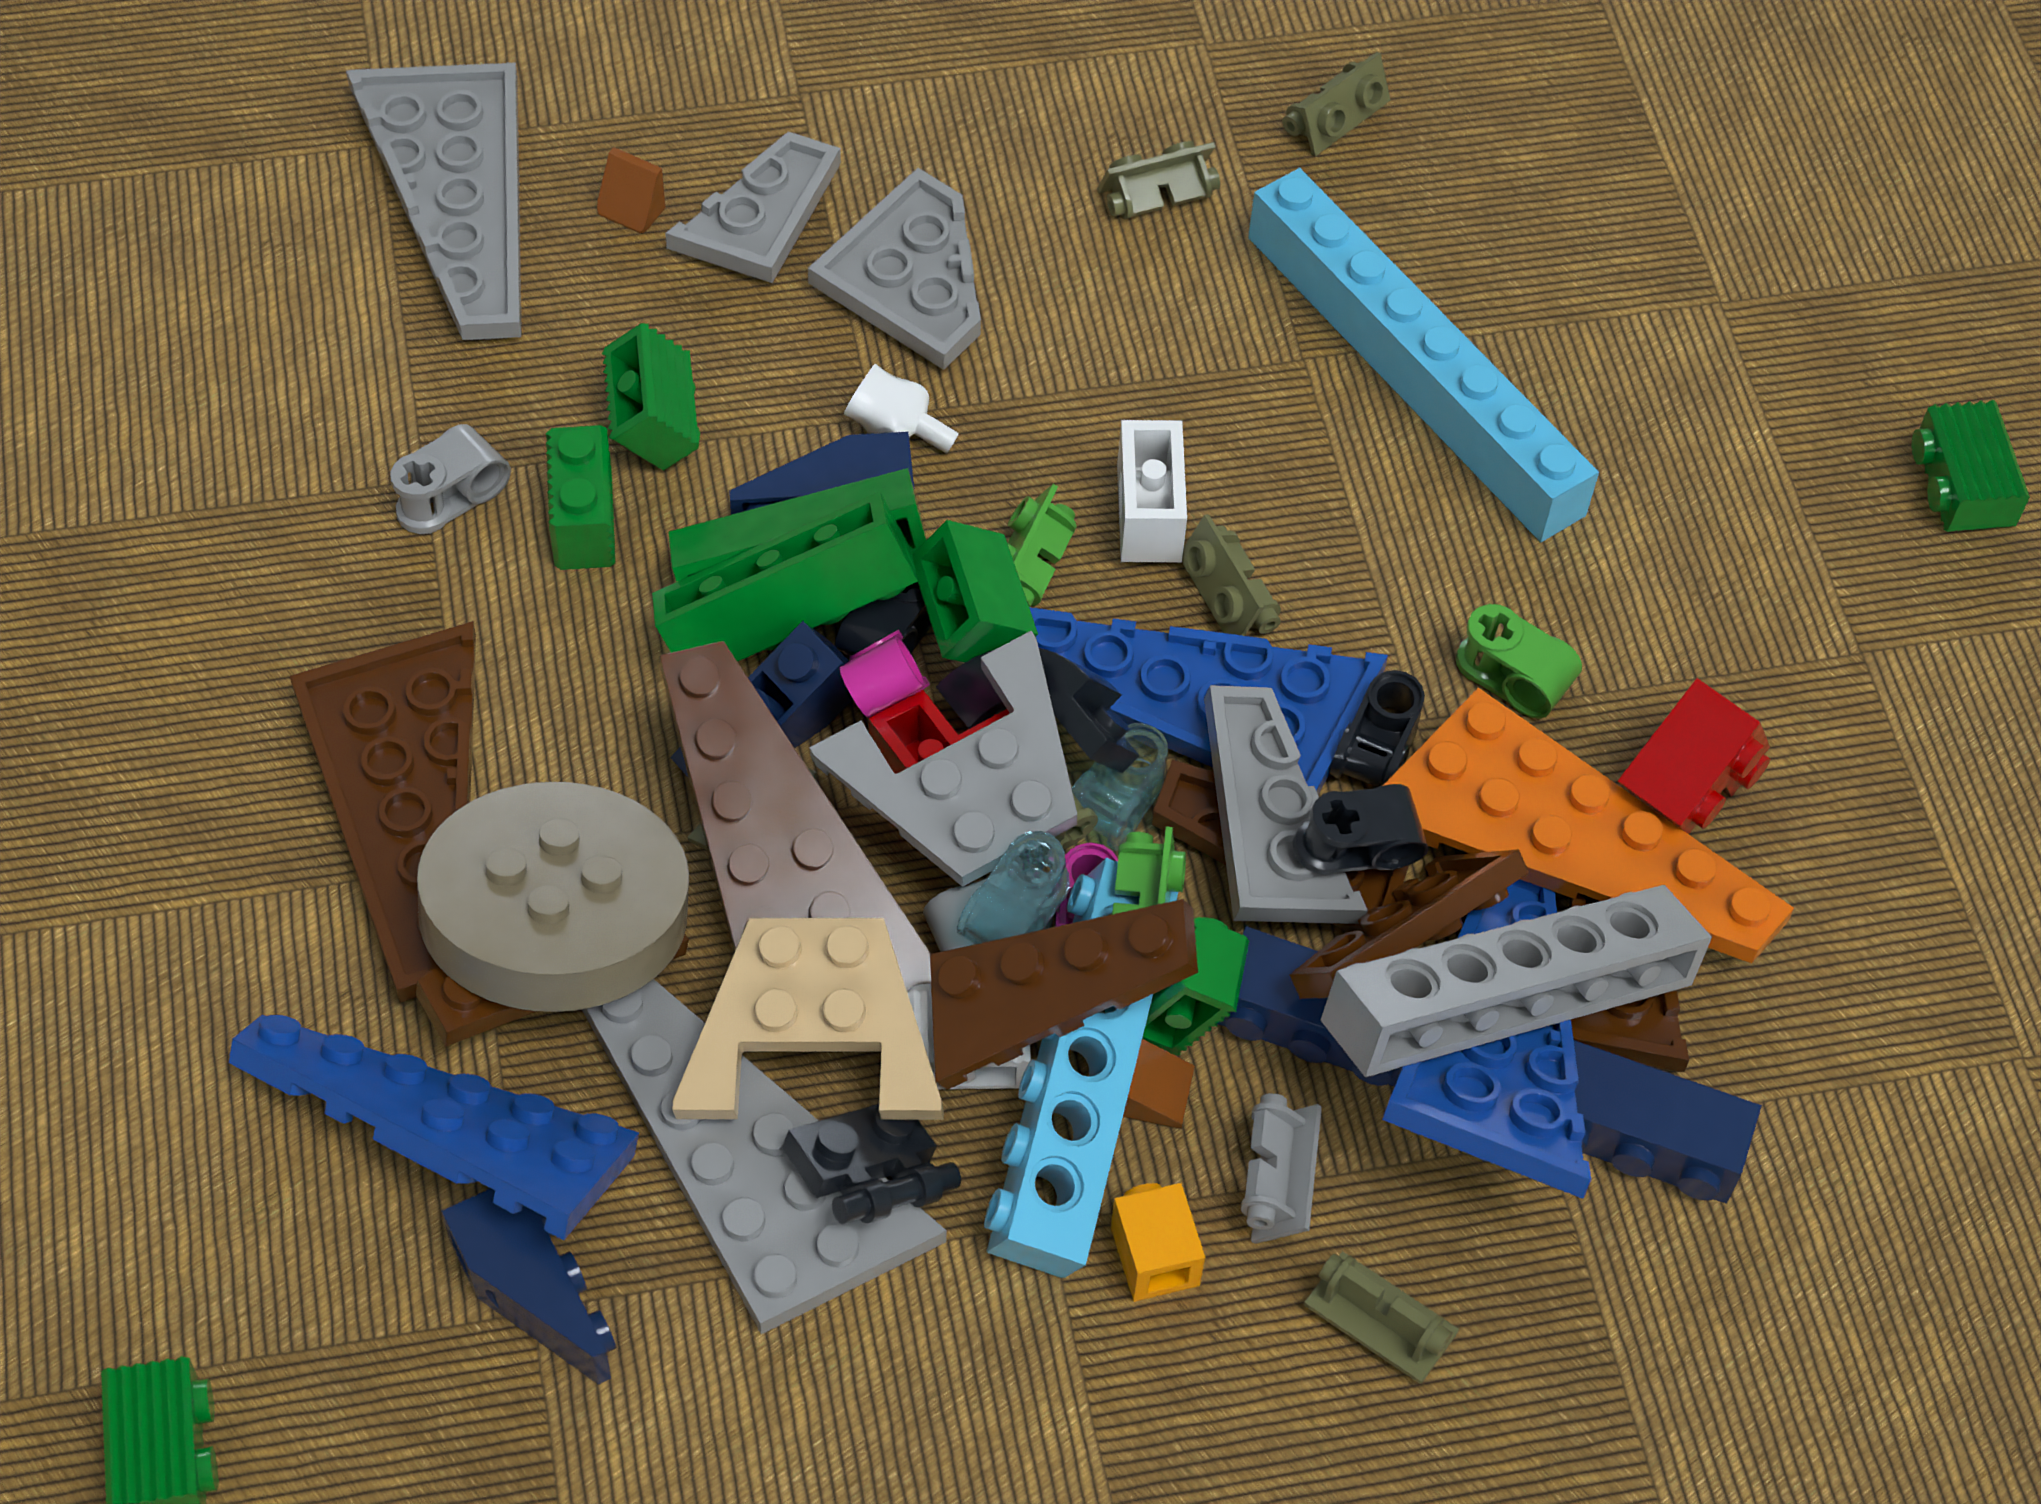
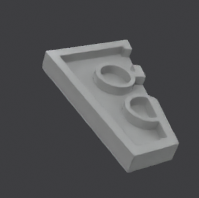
[665,132,841,283]

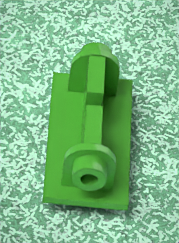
[1008,483,1076,607]
[1112,827,1186,914]

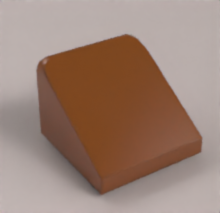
[597,147,666,233]
[1123,1039,1195,1129]

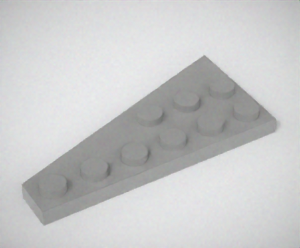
[582,979,947,1334]

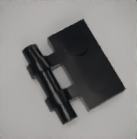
[782,1104,961,1224]

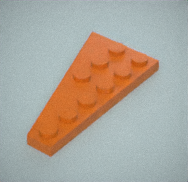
[1383,687,1794,964]

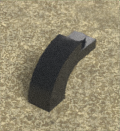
[936,648,1140,774]

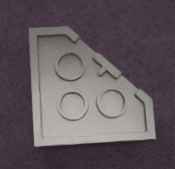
[808,168,981,370]

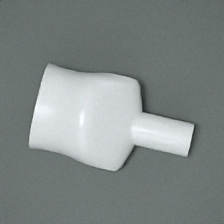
[844,364,959,454]

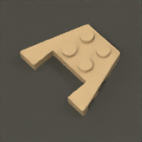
[672,918,944,1120]

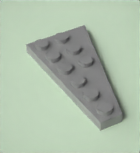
[346,63,522,340]

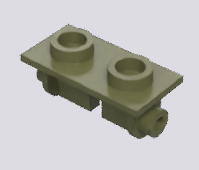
[1282,52,1391,156]
[1097,141,1220,219]
[1182,515,1281,636]
[1304,1251,1460,1384]

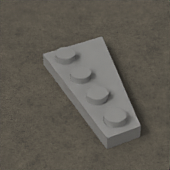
[1204,685,1368,924]

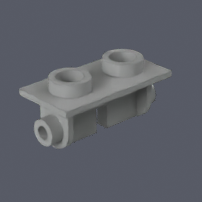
[1241,1093,1322,1244]

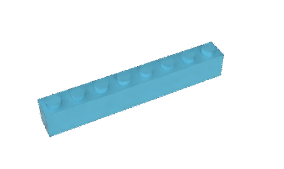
[1248,168,1599,543]

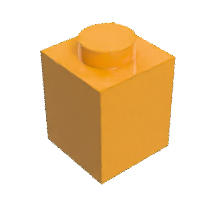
[1111,1183,1205,1302]

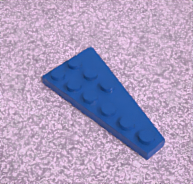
[1029,607,1388,795]
[1382,879,1591,1199]
[229,1015,639,1240]

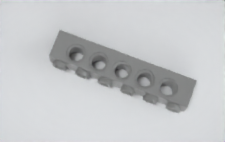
[1321,885,1712,1077]

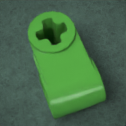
[1456,604,1582,719]

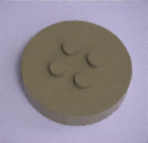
[417,782,689,1012]

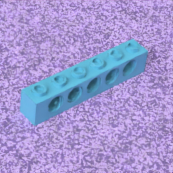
[984,858,1178,1278]

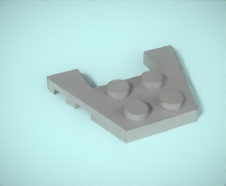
[809,631,1078,887]

